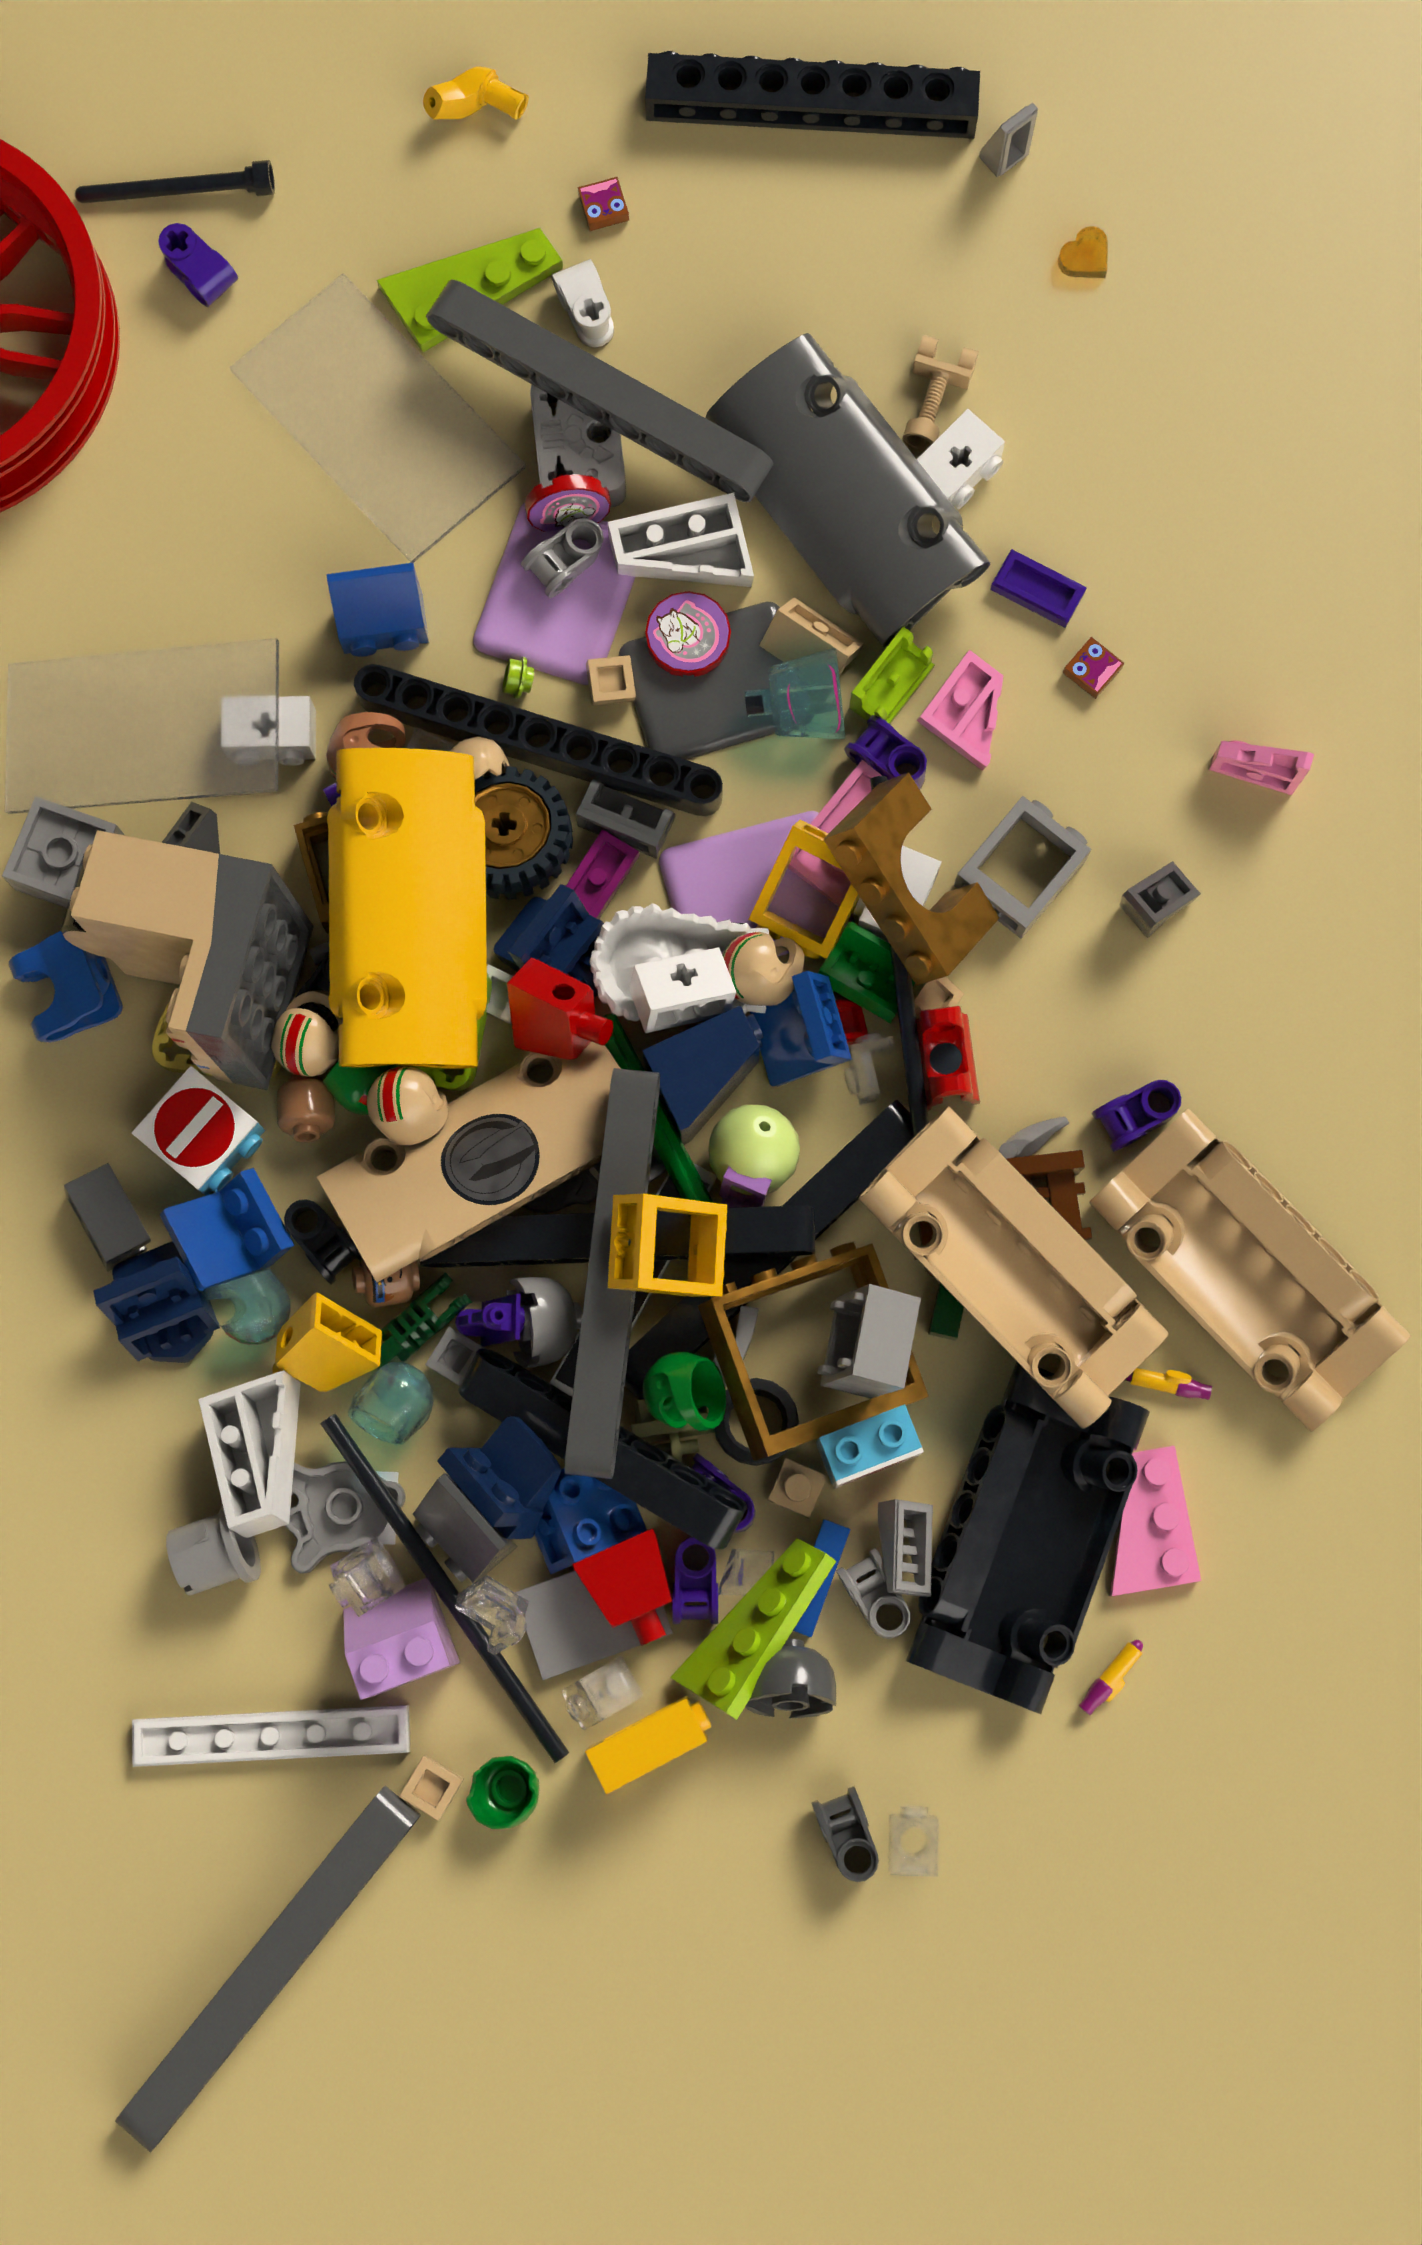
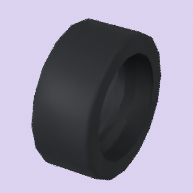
[714,1378,799,1466]

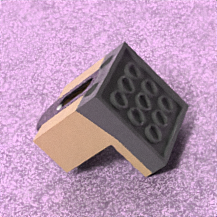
[60,830,314,1090]

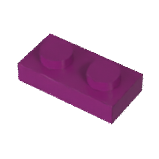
[566,830,640,919]

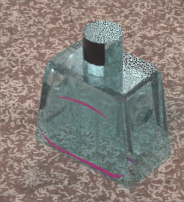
[745,648,845,739]

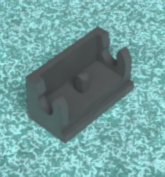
[576,779,676,859]
[64,1163,151,1272]

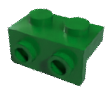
[818,922,915,1024]

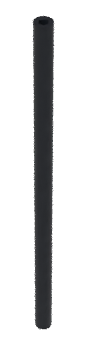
[870,776,929,1138]
[320,1414,569,1763]

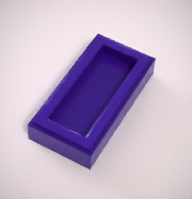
[990,549,1087,628]

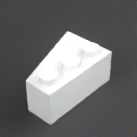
[608,492,754,587]
[198,1370,301,1538]

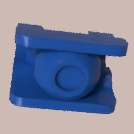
[9,929,123,1043]

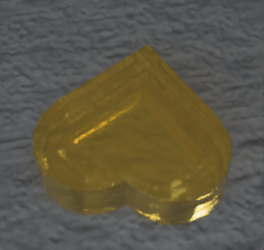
[1058,226,1108,278]

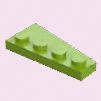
[377,228,563,352]
[670,1538,836,1720]

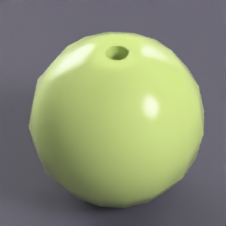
[708,1105,800,1195]

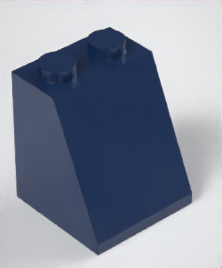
[642,1005,764,1145]

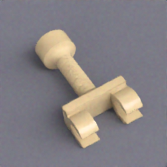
[903,335,979,451]

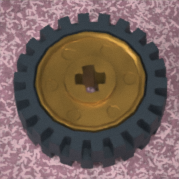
[475,766,573,900]

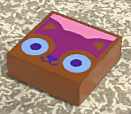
[578,177,629,231]
[1063,637,1124,699]

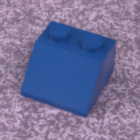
[326,563,429,657]

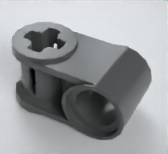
[811,1786,879,1882]

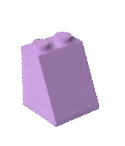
[343,1578,460,1700]

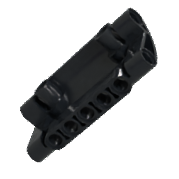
[906,1361,1150,1714]

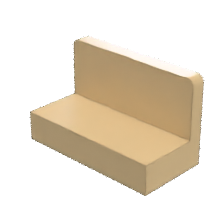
[759,597,864,696]

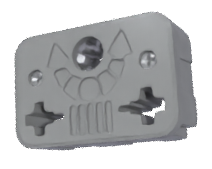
[530,385,626,507]

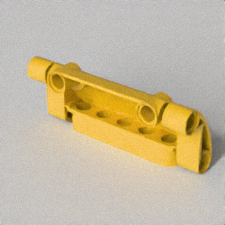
[327,748,487,1069]

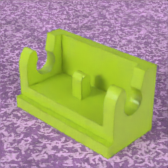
[849,627,935,724]

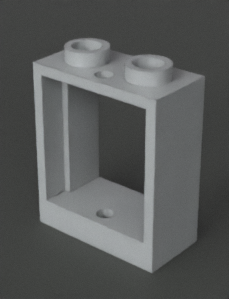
[954,796,1092,939]

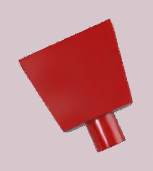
[507,957,613,1060]
[572,1528,673,1646]

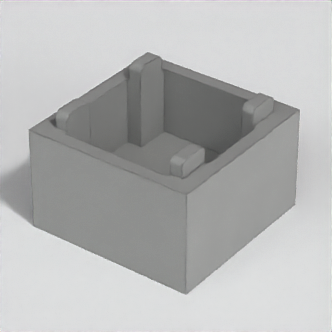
[2,796,124,910]
[817,1284,921,1399]

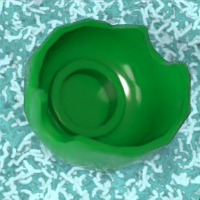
[466,1756,539,1829]

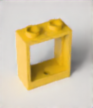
[748,820,860,959]
[608,1194,727,1297]
[585,1695,711,1794]

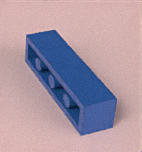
[793,1519,851,1638]

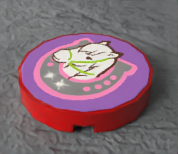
[525,474,611,532]
[645,591,731,677]

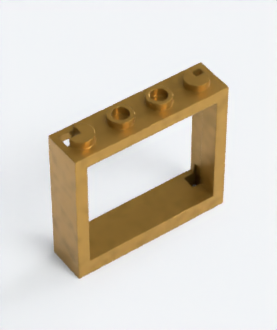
[698,1241,929,1461]

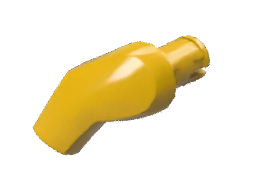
[423,66,529,120]

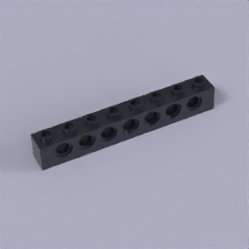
[645,51,980,139]

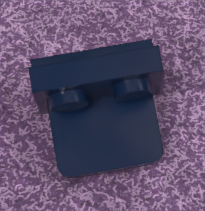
[493,884,604,998]
[93,1241,220,1363]
[437,1416,561,1540]

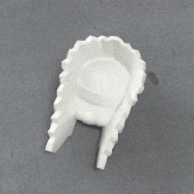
[590,903,769,1021]

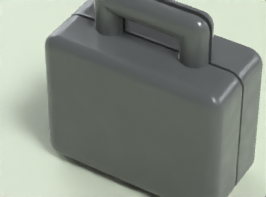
[619,601,814,760]

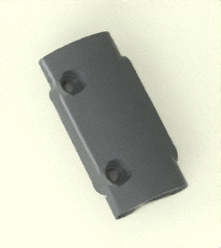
[706,333,991,648]

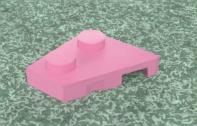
[917,650,1004,770]
[1209,740,1314,795]

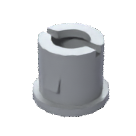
[166,1505,261,1596]

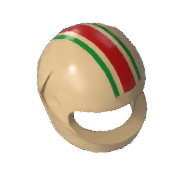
[722,932,804,1006]
[271,990,343,1076]
[367,1066,449,1145]

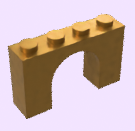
[823,772,1000,985]

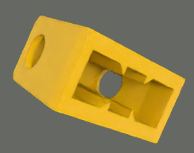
[272,1292,382,1392]

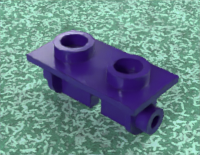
[455,1294,525,1347]

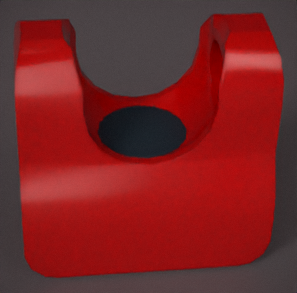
[917,1006,980,1111]

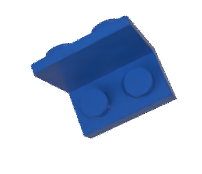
[750,971,852,1087]
[160,1168,294,1291]
[534,1468,647,1575]

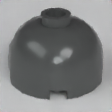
[745,1639,836,1718]

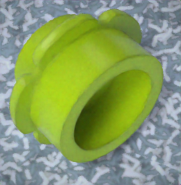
[502,657,534,699]

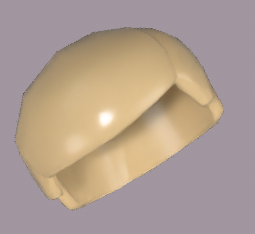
[449,737,510,780]

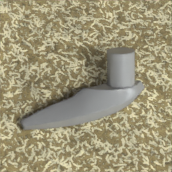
[999,1117,1069,1159]

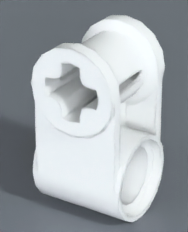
[551,259,614,348]

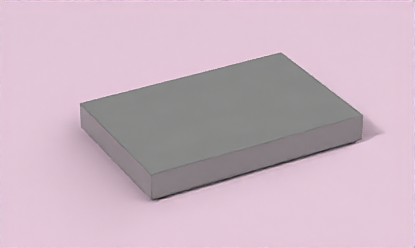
[514,1571,673,1680]

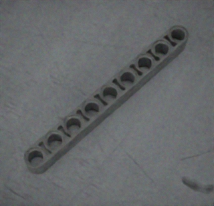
[426,279,774,503]
[565,1068,660,1479]
[115,1785,421,2153]

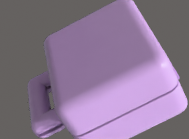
[473,502,635,685]
[659,811,855,956]

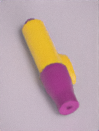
[1125,1368,1212,1400]
[1079,1640,1143,1715]

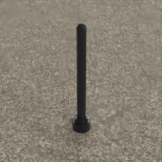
[75,160,275,203]

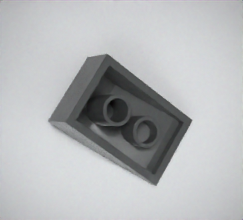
[413,1473,518,1583]

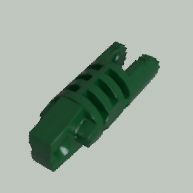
[376,1272,472,1371]

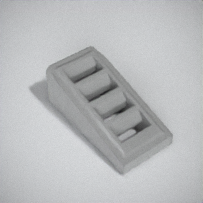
[979,103,1038,177]
[878,1499,933,1597]

